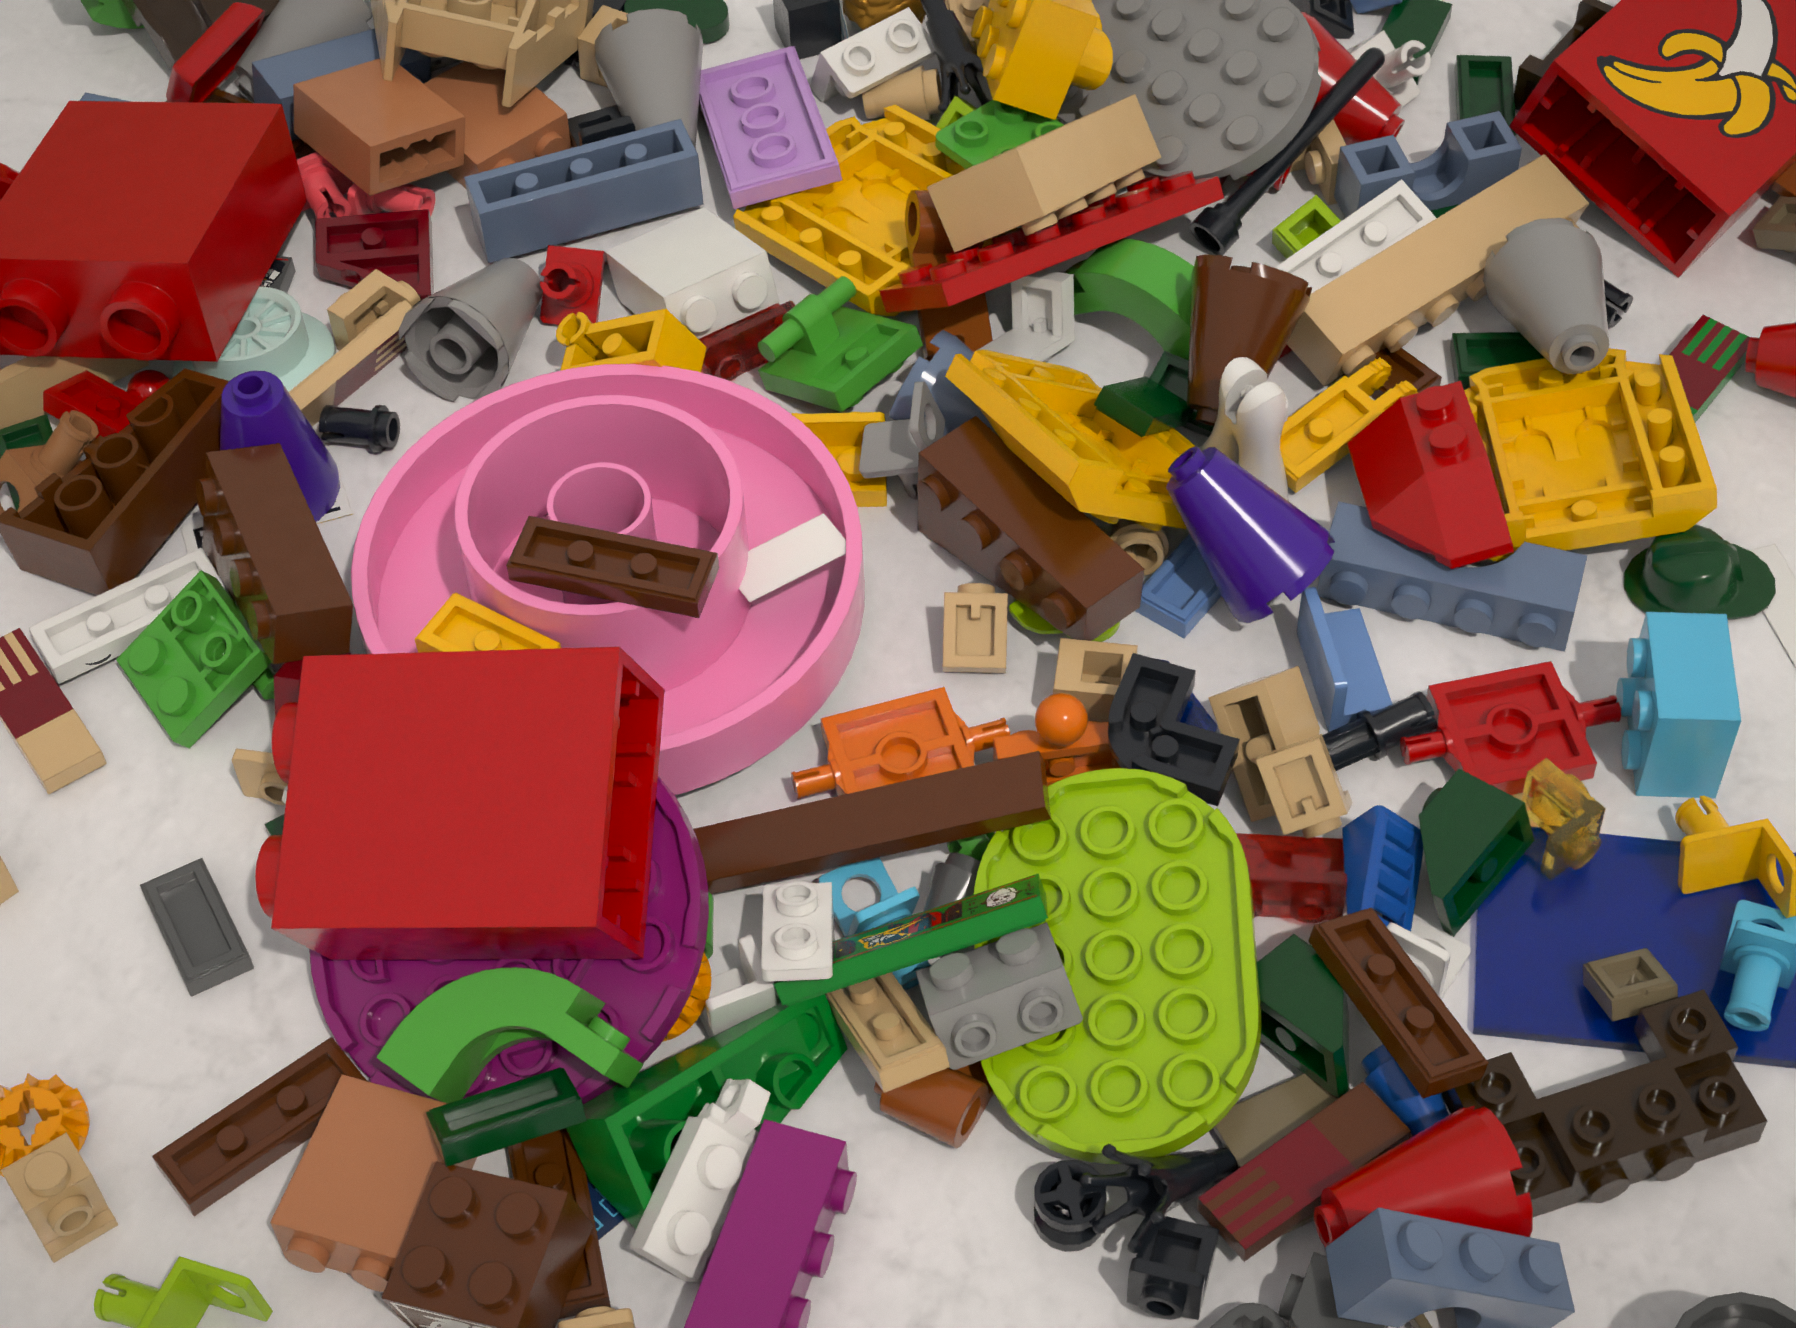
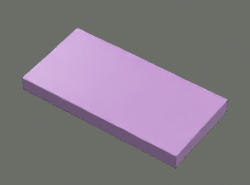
[699,46,842,209]

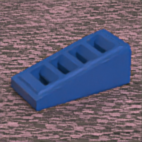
[1342,805,1423,932]

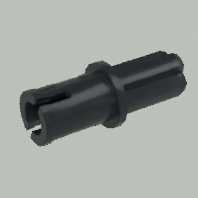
[1322,691,1437,771]

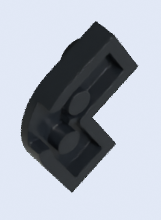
[1108,653,1240,806]

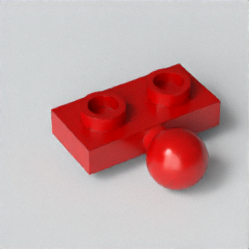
[43,369,170,439]

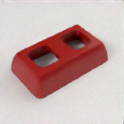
[166,2,265,103]

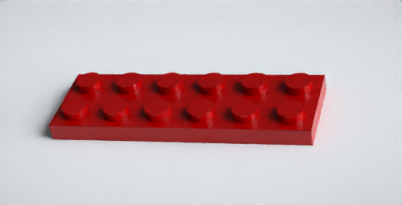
[879,171,1224,313]

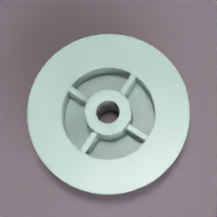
[172,287,336,392]

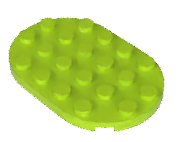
[974,768,1261,1164]

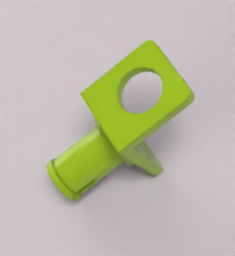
[94,1256,273,1328]

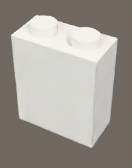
[604,207,780,339]

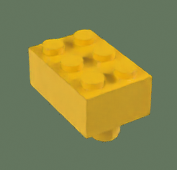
[971,0,1113,120]

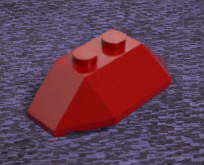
[1347,381,1514,569]

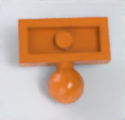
[993,693,1121,786]

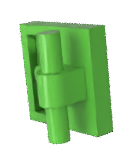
[758,276,923,412]
[116,570,276,749]

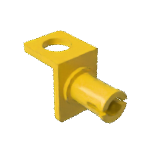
[1675,796,1796,918]

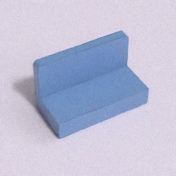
[1296,587,1392,732]

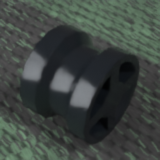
[1034,1160,1107,1252]

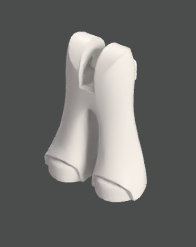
[1199,357,1289,501]

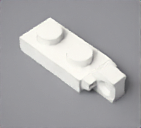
[629,1078,771,1283]

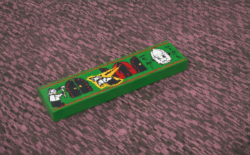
[774,873,1048,1006]

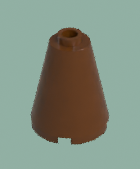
[1187,254,1312,427]

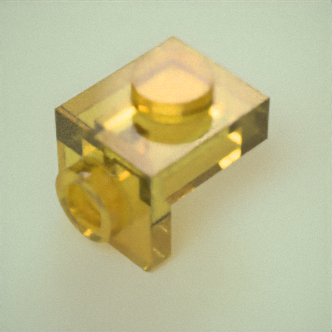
[1521,758,1606,880]

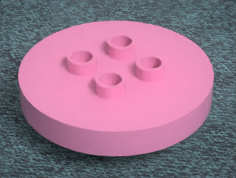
[351,364,865,795]

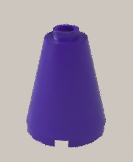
[220,371,340,522]
[1166,446,1335,623]

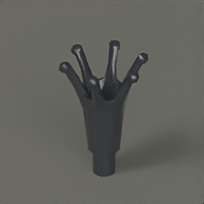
[920,0,990,114]
[1079,1143,1236,1253]

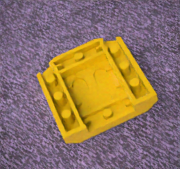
[733,105,1017,316]
[1464,348,1717,562]
[945,349,1195,531]

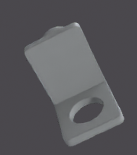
[859,381,945,500]

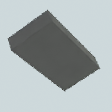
[140,858,254,997]

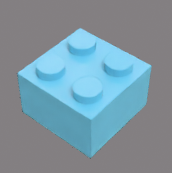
[1616,612,1741,798]

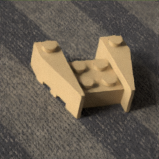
[370,0,594,107]

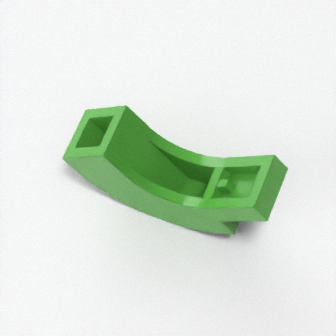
[1064,238,1194,361]
[376,967,644,1103]

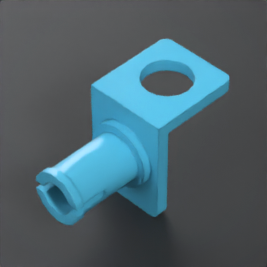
[818,857,931,991]
[1720,900,1796,1031]

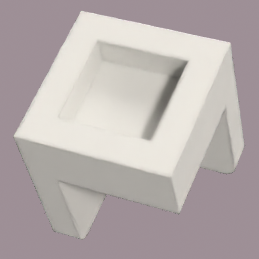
[700,934,777,1038]

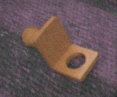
[0,410,99,515]

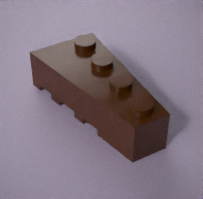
[0,368,229,595]
[917,416,1145,641]
[196,443,353,665]

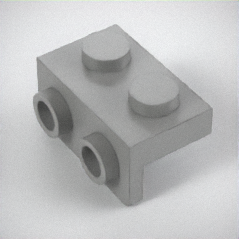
[916,923,1083,1070]

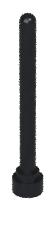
[1190,47,1385,256]

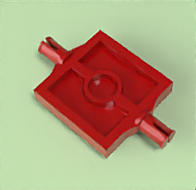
[1400,661,1621,795]

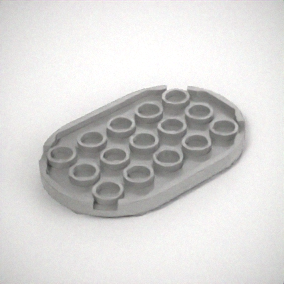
[1057,0,1322,180]

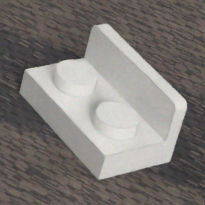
[810,7,936,102]

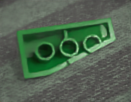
[566,994,848,1229]

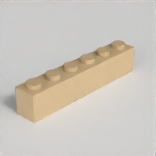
[1287,154,1589,386]

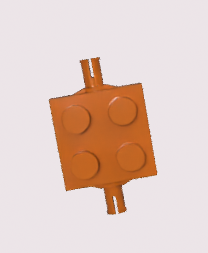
[791,687,1010,799]

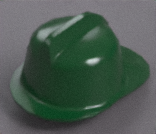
[1624,524,1776,619]

